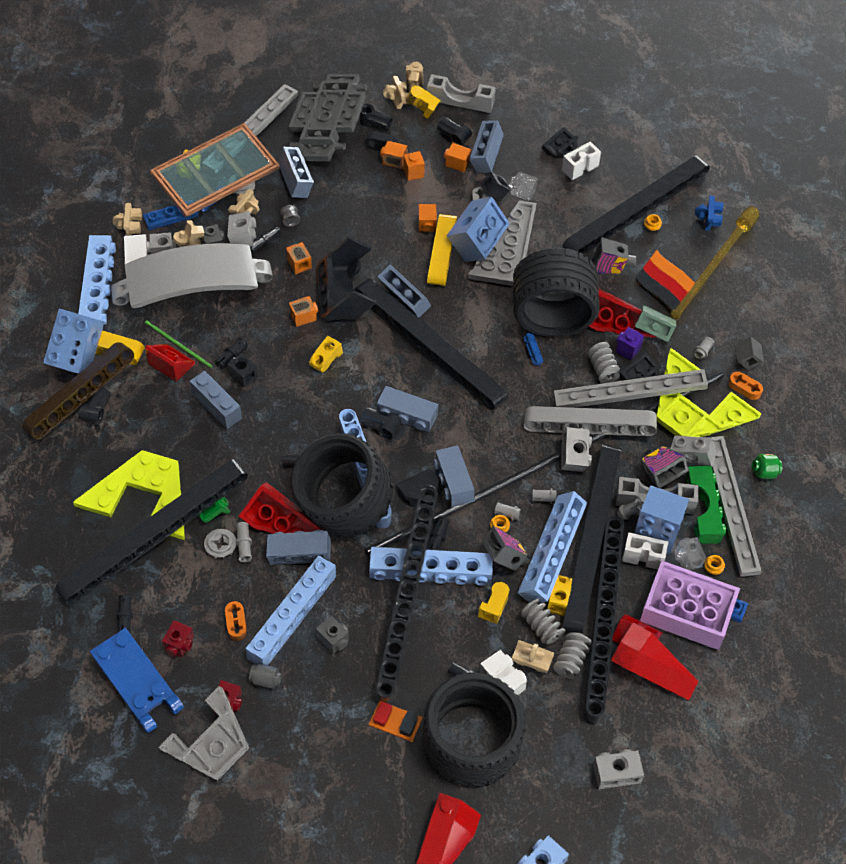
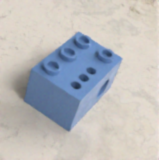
[447,197,510,262]
[43,309,104,374]
[634,486,689,555]

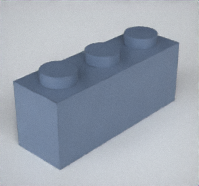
[470,120,504,173]
[278,147,314,198]
[377,264,431,318]
[190,371,242,429]
[377,386,438,432]
[433,445,475,507]
[266,530,331,565]

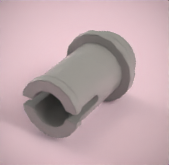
[694,337,714,360]
[532,488,556,504]
[617,499,643,520]
[494,502,521,521]

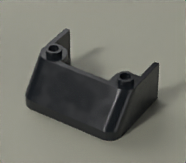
[316,236,377,320]

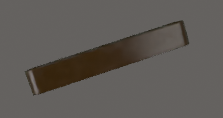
[23,342,134,439]

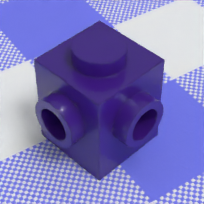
[616,327,644,361]

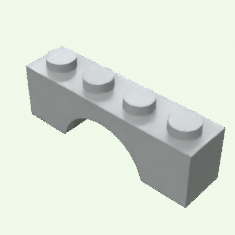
[427,74,496,113]
[615,477,698,514]

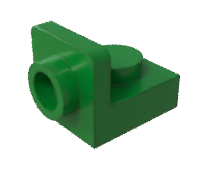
[199,497,230,523]

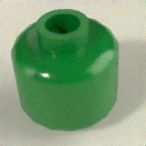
[751,454,782,479]

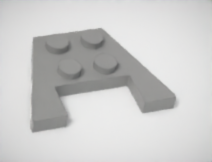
[159,686,249,780]

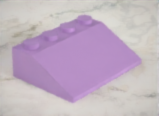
[640,561,740,650]

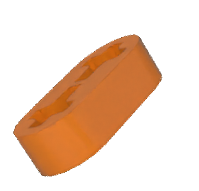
[729,372,763,400]
[225,601,247,641]

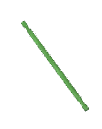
[145,320,212,368]

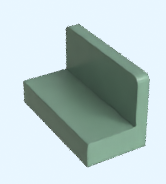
[635,305,676,342]

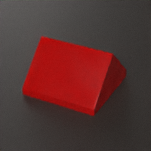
[145,344,195,382]

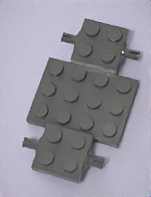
[289,74,367,161]

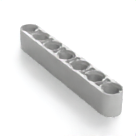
[524,406,657,436]

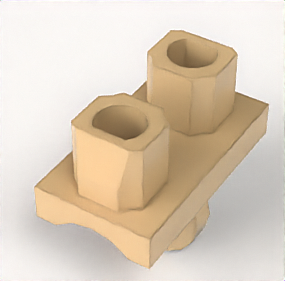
[406,62,423,91]
[383,76,409,109]
[228,189,259,215]
[113,203,142,236]
[173,220,204,246]
[512,640,554,673]

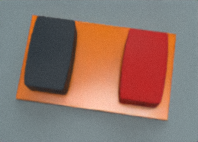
[369,701,423,742]

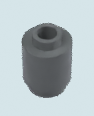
[249,664,282,689]

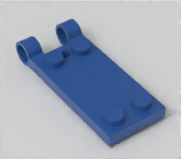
[90,628,184,733]

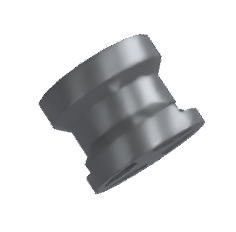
[280,205,300,227]

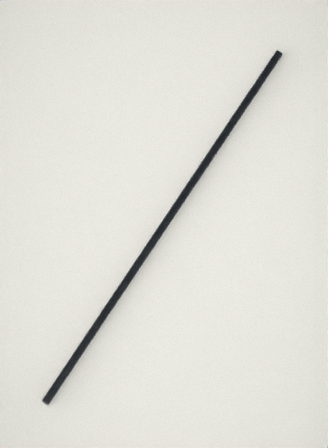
[365,371,724,556]

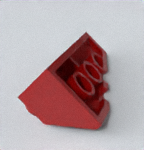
[588,288,656,338]
[239,482,324,534]
[611,623,699,700]
[417,793,481,864]

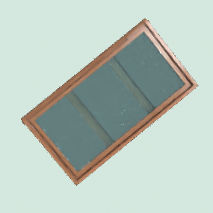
[150,123,280,218]

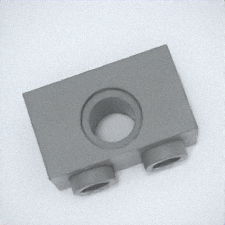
[228,211,257,247]
[561,427,592,472]
[670,436,717,466]
[593,749,644,789]

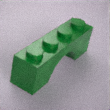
[685,466,726,544]

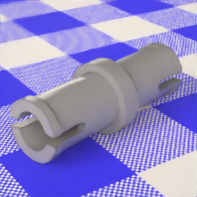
[236,522,252,563]

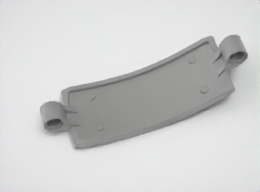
[111,243,273,308]

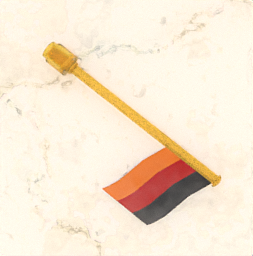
[635,206,760,319]

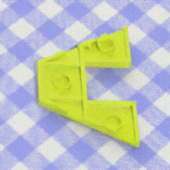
[656,348,761,437]
[73,450,185,540]

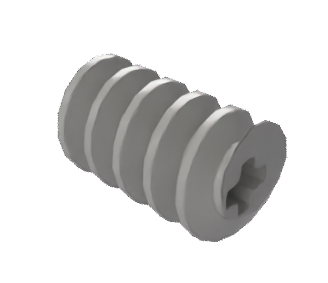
[588,342,620,383]
[521,599,565,645]
[553,632,592,679]

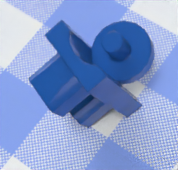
[694,196,723,231]

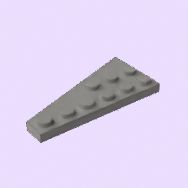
[468,200,536,286]

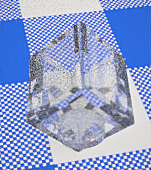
[510,171,538,201]
[674,537,706,570]

